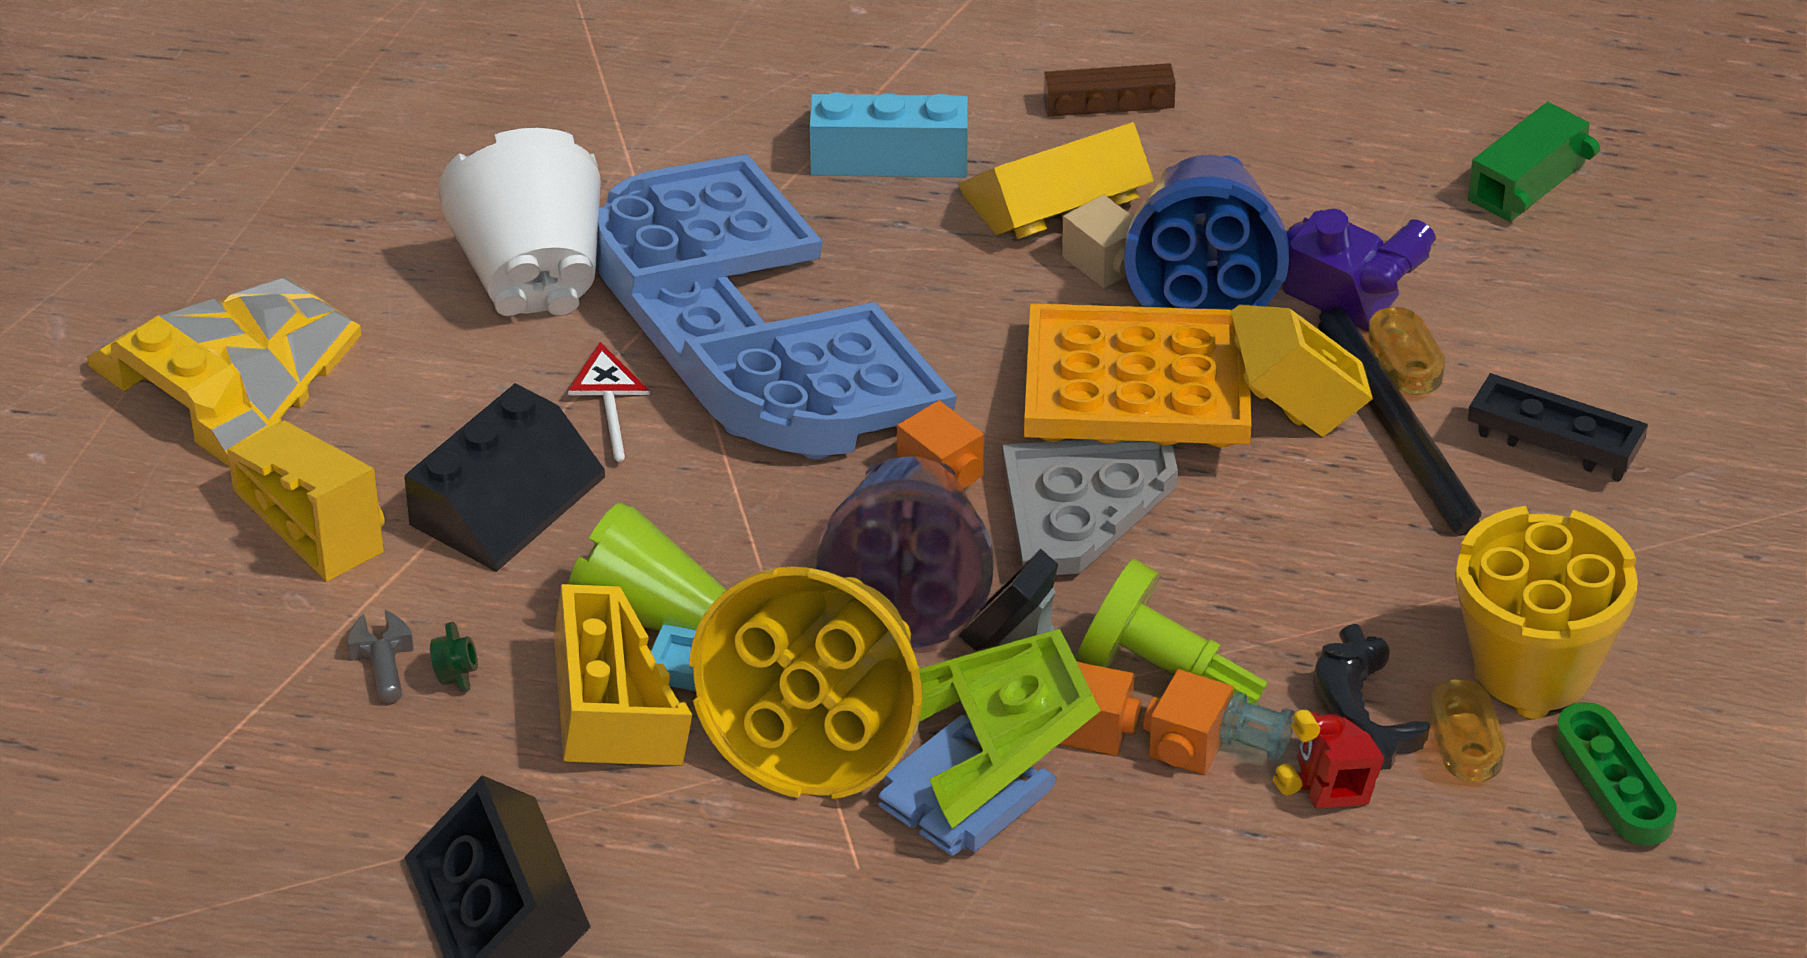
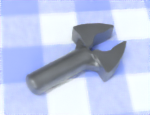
[348,610,414,704]

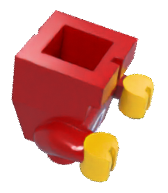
[1273,709,1385,809]

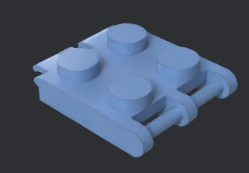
[879,715,1056,856]

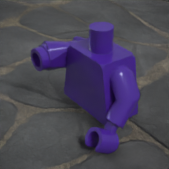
[1283,208,1436,333]

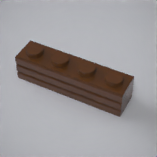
[1044,63,1176,117]

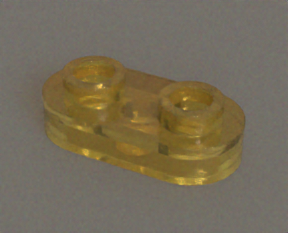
[1368,307,1445,395]
[1429,679,1505,782]

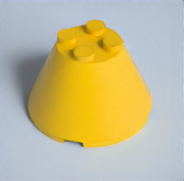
[689,567,922,799]

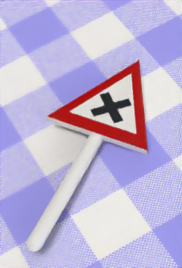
[567,342,650,462]

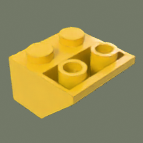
[1231,305,1373,437]

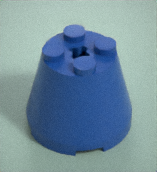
[1124,155,1289,310]

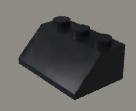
[404,383,605,572]
[404,775,591,958]

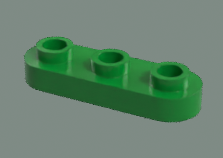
[1556,702,1677,846]

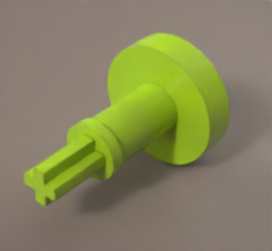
[1076,558,1268,712]

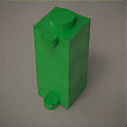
[1468,101,1600,222]

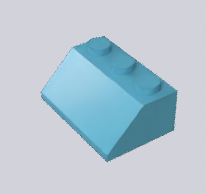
[810,93,968,177]

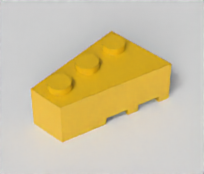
[227,420,385,582]
[554,584,692,766]

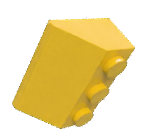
[959,122,1154,239]

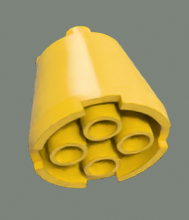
[1455,506,1638,719]

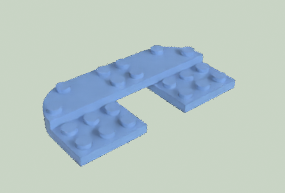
[596,154,957,460]

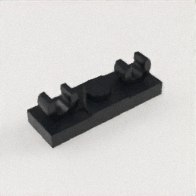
[1468,373,1648,482]

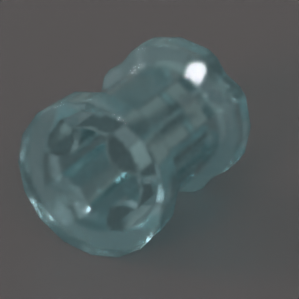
[1220,691,1295,762]

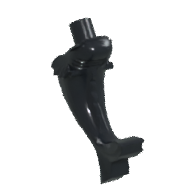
[1313,624,1430,771]

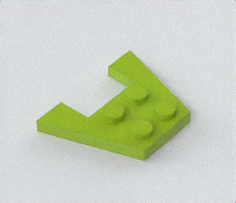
[919,628,1101,829]

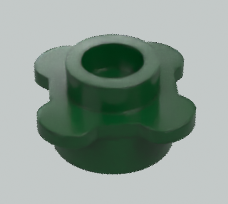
[430,622,478,692]

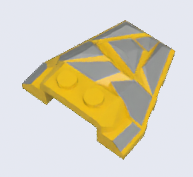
[87,277,362,467]

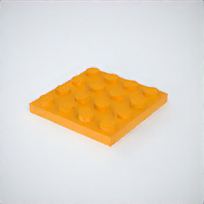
[1024,303,1252,447]

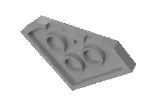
[1002,439,1178,575]

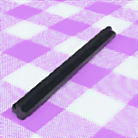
[1318,306,1482,535]

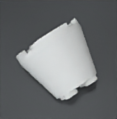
[438,128,601,316]

